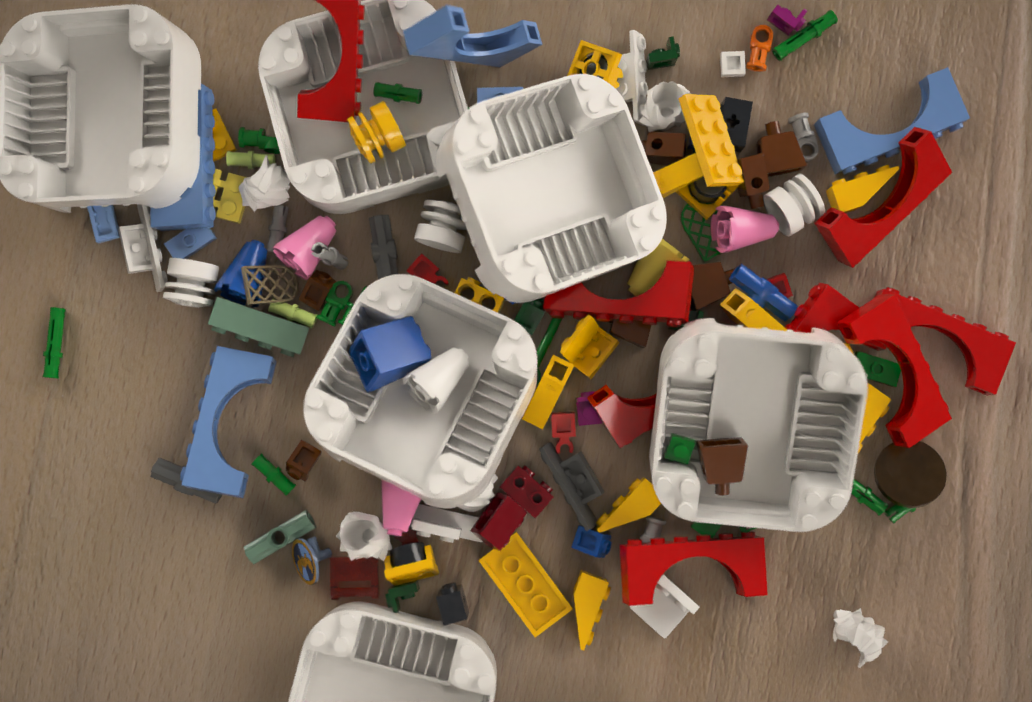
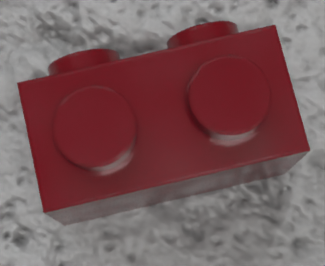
[500,465,554,519]
[470,492,528,551]

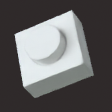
[720,51,746,77]

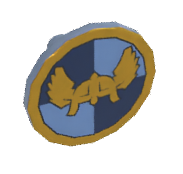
[292,536,332,585]

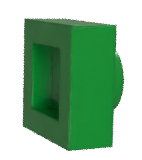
[664,433,696,465]

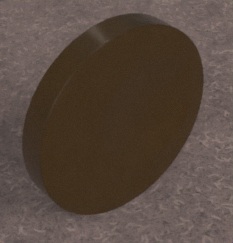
[874,441,947,508]

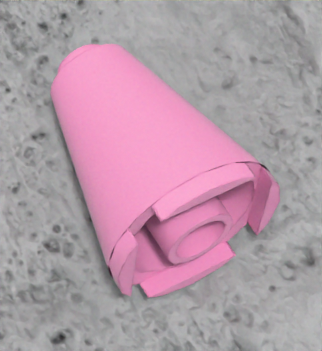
[710,206,779,253]
[272,216,336,280]
[381,479,421,536]

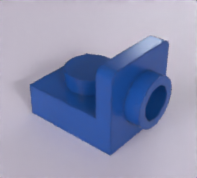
[571,525,612,558]

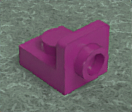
[767,5,807,36]
[576,391,602,426]

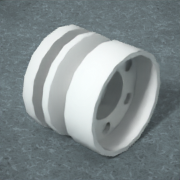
[763,174,825,237]
[414,200,467,253]
[163,258,219,308]

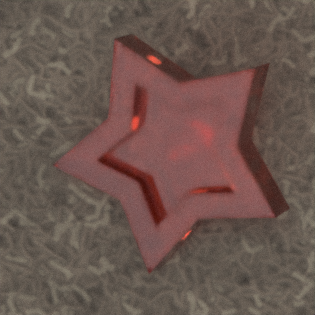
[394,528,419,545]

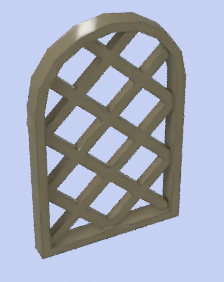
[241,265,299,305]

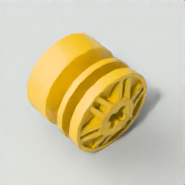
[347,101,406,164]

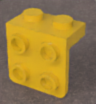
[560,315,619,379]

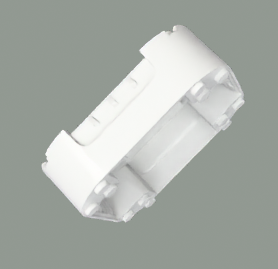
[258,0,468,214]
[0,4,201,213]
[436,74,667,303]
[304,274,537,508]
[649,318,868,532]
[288,601,497,702]

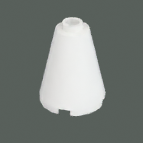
[403,348,469,413]

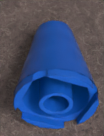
[214,240,268,308]

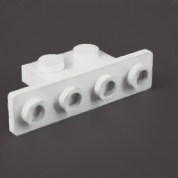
[616,30,648,126]
[118,204,167,292]
[410,504,483,543]

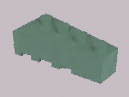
[208,297,309,358]

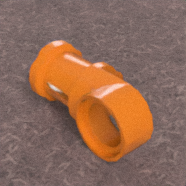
[746,25,773,72]

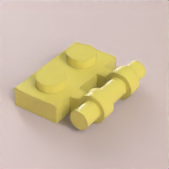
[213,169,247,224]

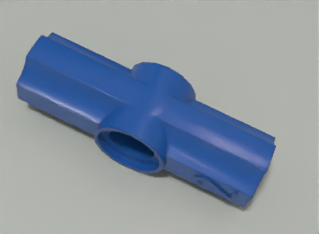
[729,263,798,322]

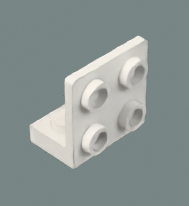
[630,574,700,638]

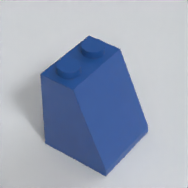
[348,316,432,393]

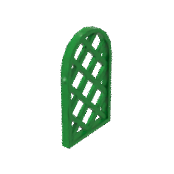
[681,201,722,263]

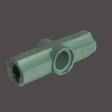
[244,510,316,564]

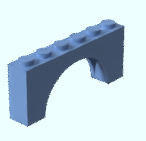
[403,5,543,67]
[814,67,970,175]
[150,84,216,231]
[180,346,277,498]

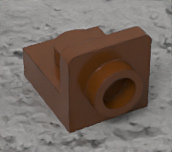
[298,270,336,311]
[286,440,322,482]

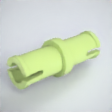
[226,151,275,169]
[268,298,318,328]

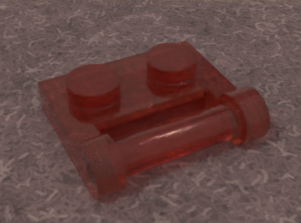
[330,556,380,600]

